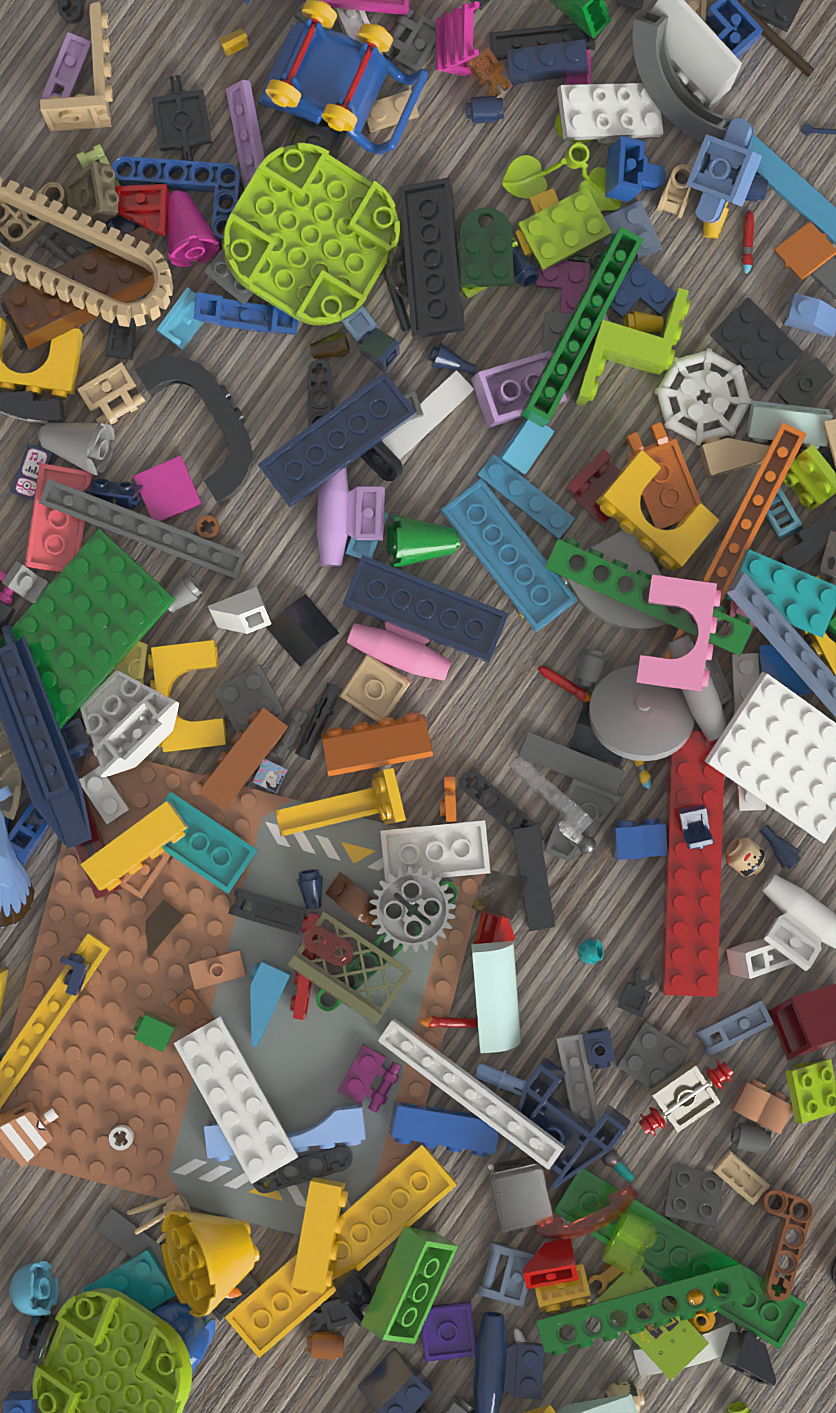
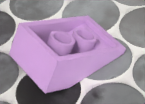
[471,351,567,428]

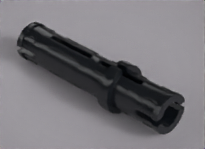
[295,682,342,760]

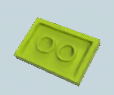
[518,187,612,271]

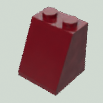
[768,984,836,1060]

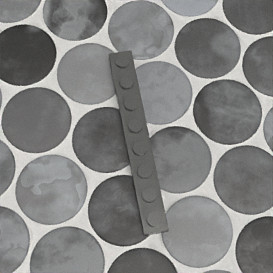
[39,479,246,579]

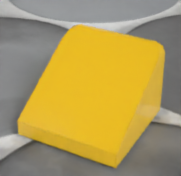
[218,29,249,56]

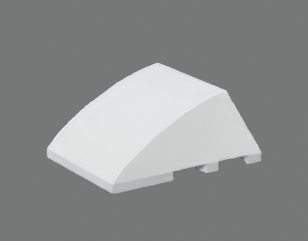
[80,670,179,778]

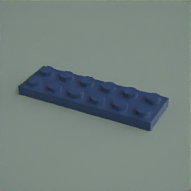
[258,372,416,508]
[343,555,509,663]

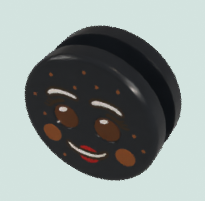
[19,1315,58,1365]

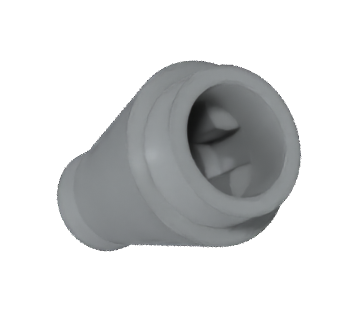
[168,576,203,613]

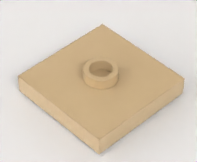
[339,654,412,722]

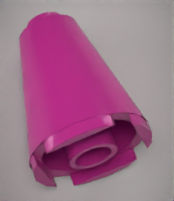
[167,190,219,267]

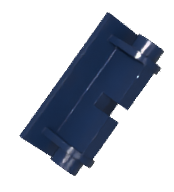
[84,478,143,510]

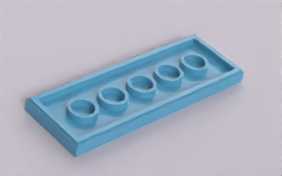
[440,478,578,632]

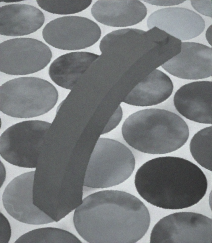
[632,9,733,143]

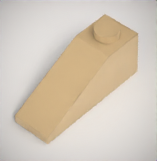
[699,436,770,479]

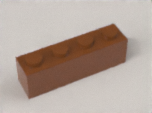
[199,706,289,810]

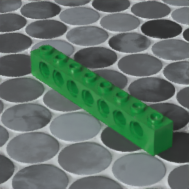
[520,226,644,427]
[545,537,753,656]
[536,1263,751,1356]

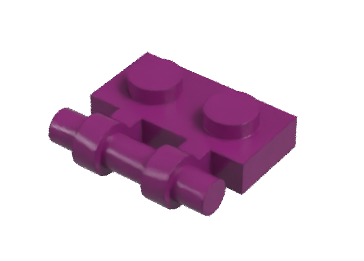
[338,1044,402,1113]

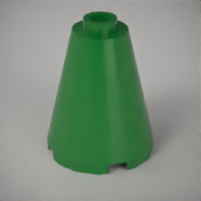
[387,515,460,567]

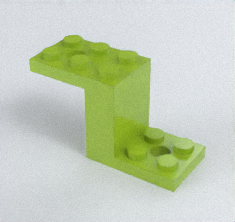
[575,288,691,407]

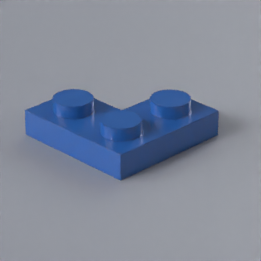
[609,261,676,319]

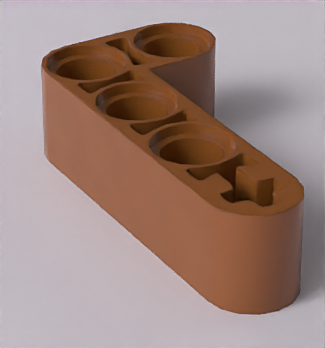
[759,1189,813,1301]

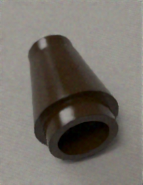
[310,332,350,359]

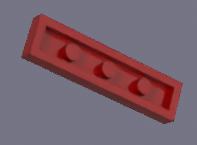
[290,912,322,1020]

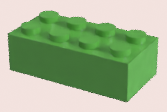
[361,1226,458,1344]

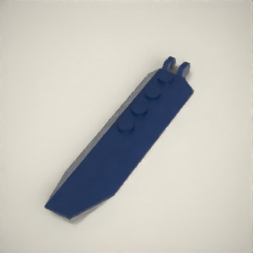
[0,624,92,849]

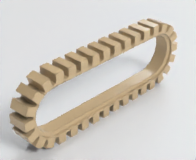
[0,177,173,327]

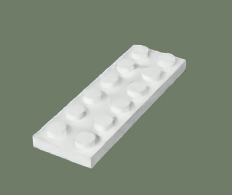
[174,1016,298,1184]

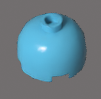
[9,1261,59,1316]

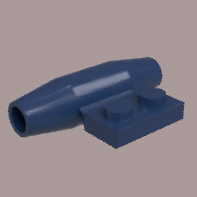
[473,1312,544,1413]

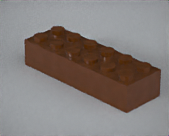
[1,226,156,350]

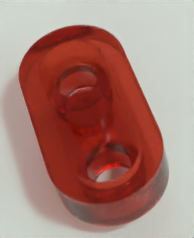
[303,926,353,967]

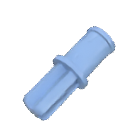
[475,1063,527,1097]

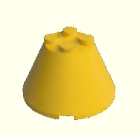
[161,1210,260,1318]

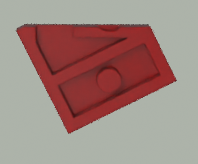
[115,184,169,236]

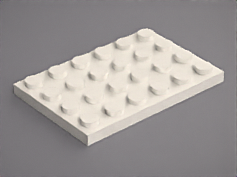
[705,672,836,844]

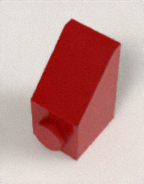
[522,1238,579,1289]

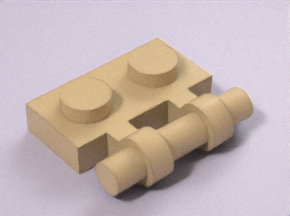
[77,362,145,425]

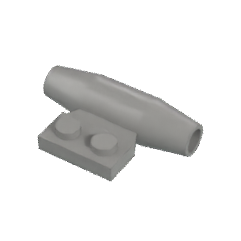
[668,635,733,741]

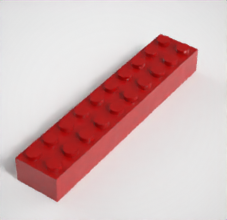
[661,731,724,997]

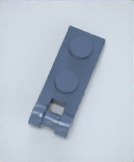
[695,999,774,1056]

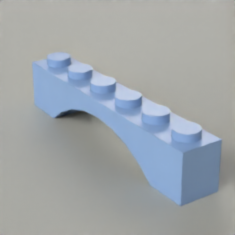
[204,1104,366,1162]

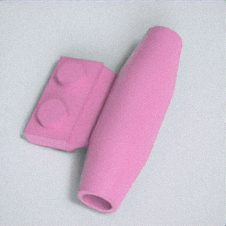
[347,622,452,681]

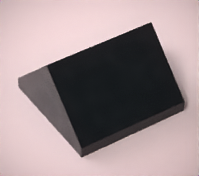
[267,594,340,667]
[570,702,623,765]

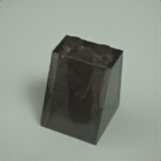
[488,1156,554,1235]

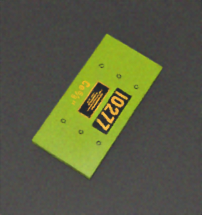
[597,1263,709,1381]

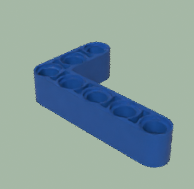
[112,156,242,244]

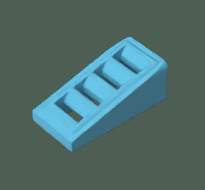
[765,487,802,542]

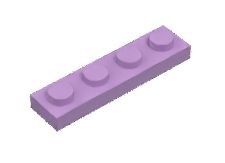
[226,80,265,189]

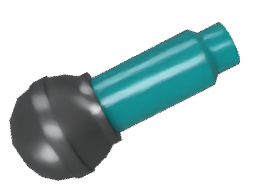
[601,1149,635,1182]

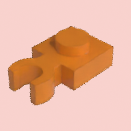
[440,777,456,822]

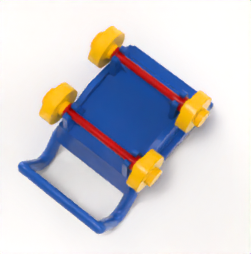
[258,0,428,155]

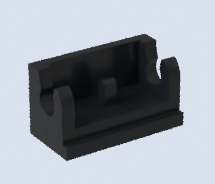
[332,1268,374,1326]

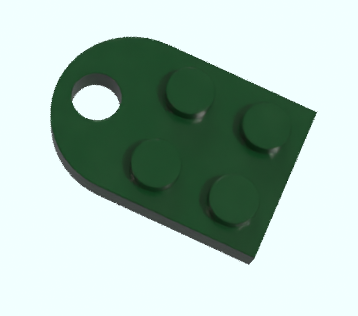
[460,208,514,288]

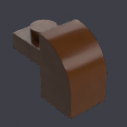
[325,872,389,929]

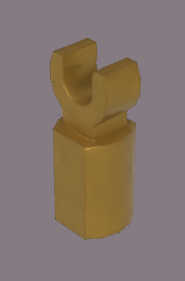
[587,1252,632,1295]

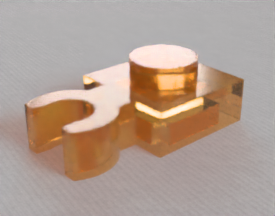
[466,47,511,98]

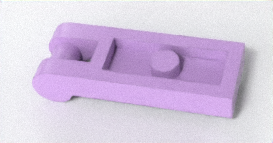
[41,32,92,100]

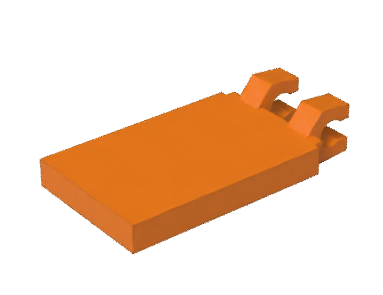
[625,422,702,529]

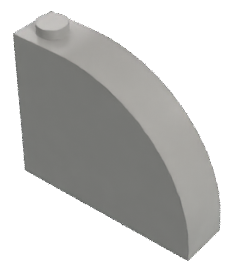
[558,530,681,630]

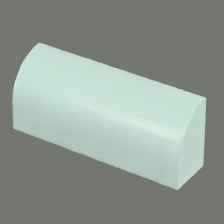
[471,941,521,1053]

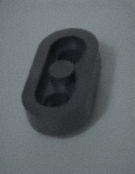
[360,441,403,482]

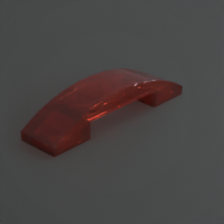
[535,1184,638,1239]

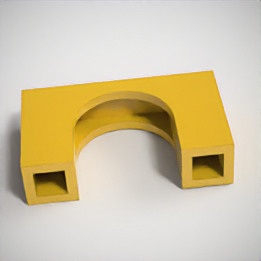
[0,318,83,398]
[596,450,720,571]
[148,640,228,752]

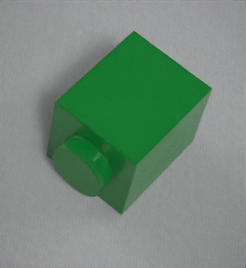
[133,1012,177,1052]

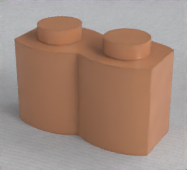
[730,1078,793,1134]

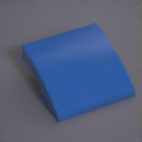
[758,641,814,695]

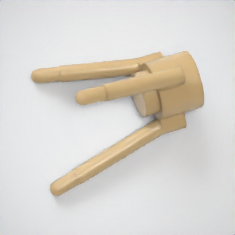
[126,1193,191,1244]

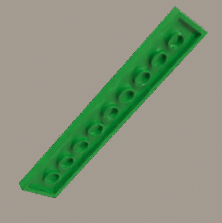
[553,1168,807,1350]

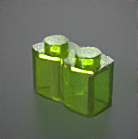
[602,1209,658,1275]

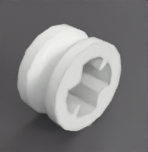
[109,1125,134,1150]

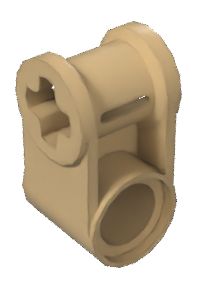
[656,164,692,219]

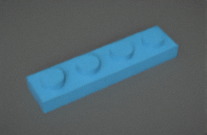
[477,454,575,539]

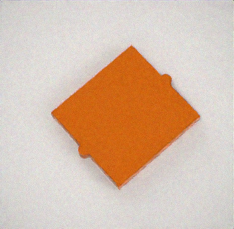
[774,221,836,281]

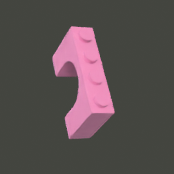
[636,575,721,692]

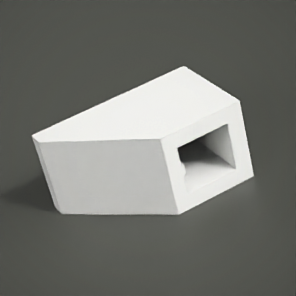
[208,587,271,634]

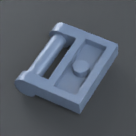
[477,1241,536,1307]

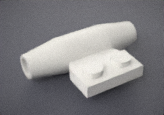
[762,874,836,971]

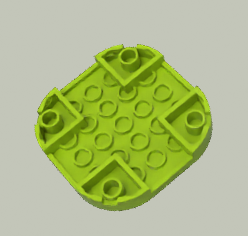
[222,143,400,325]
[33,1288,192,1413]

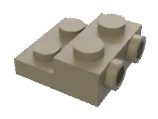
[65,161,119,223]

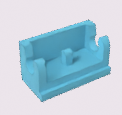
[156,287,203,351]
[498,418,555,474]

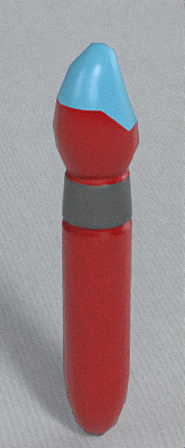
[741,210,754,274]

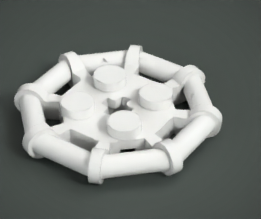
[655,348,752,446]

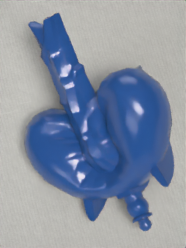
[152,1302,215,1374]

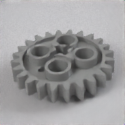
[369,865,456,953]

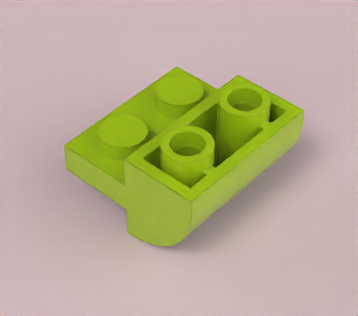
[783,444,836,512]

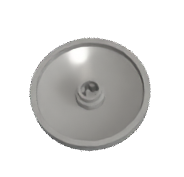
[589,665,695,761]

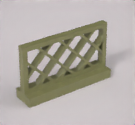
[287,912,412,1025]

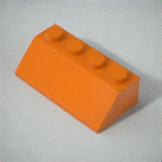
[322,712,433,776]

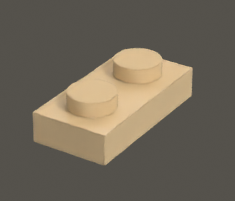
[366,89,419,133]

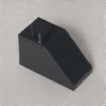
[720,1330,776,1386]

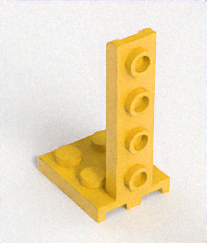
[275,768,406,837]

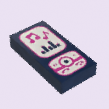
[11,444,54,501]

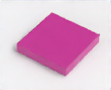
[133,456,202,522]

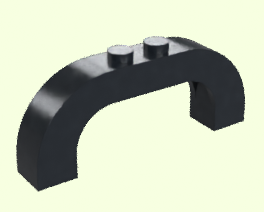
[135,356,253,505]

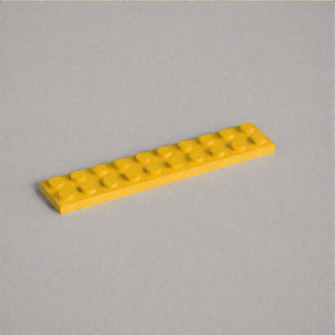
[225,1144,458,1358]

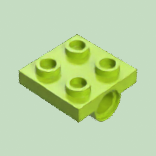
[785,1059,836,1124]

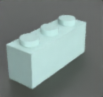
[747,400,833,449]

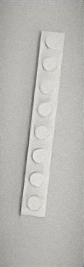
[378,1018,565,1170]

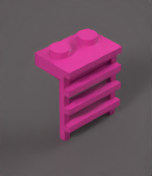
[435,1,479,77]

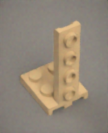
[40,2,113,132]

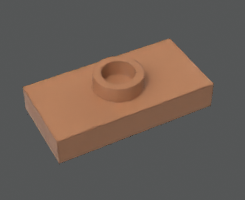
[188,949,246,990]

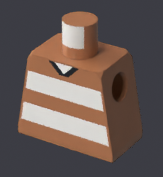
[0,1102,60,1168]

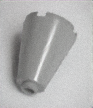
[38,422,115,475]

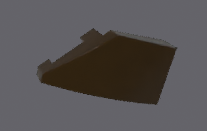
[145,900,184,956]

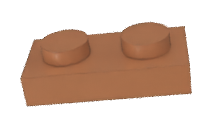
[119,851,171,899]

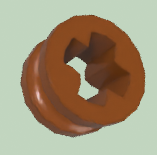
[196,515,220,540]

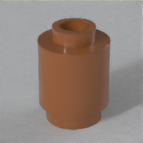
[306,1331,345,1360]

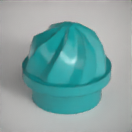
[577,938,603,964]

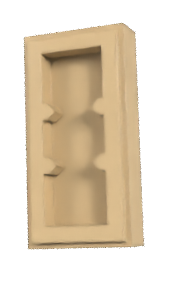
[712,1150,770,1205]

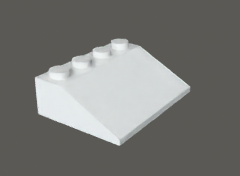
[651,0,742,109]

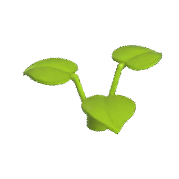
[502,112,621,212]

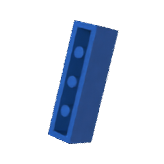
[389,1101,499,1157]

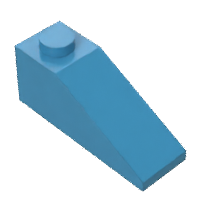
[249,960,292,1047]

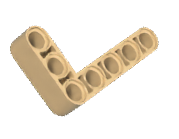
[0,182,68,248]

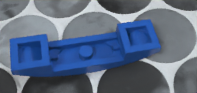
[193,292,298,335]

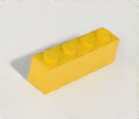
[80,801,189,891]
[291,1177,348,1294]

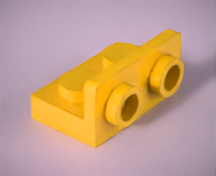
[535,1264,591,1314]

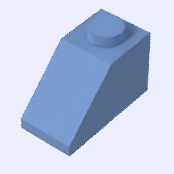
[783,293,836,338]

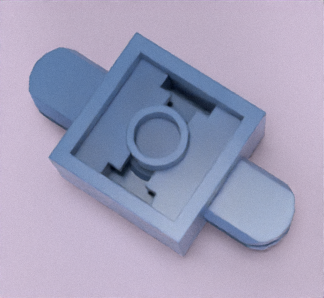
[686,118,762,223]

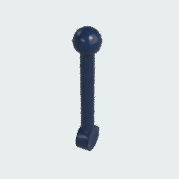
[802,124,836,136]

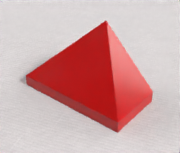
[471,906,515,956]

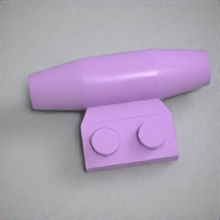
[317,467,385,567]

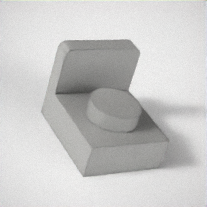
[2,561,50,603]

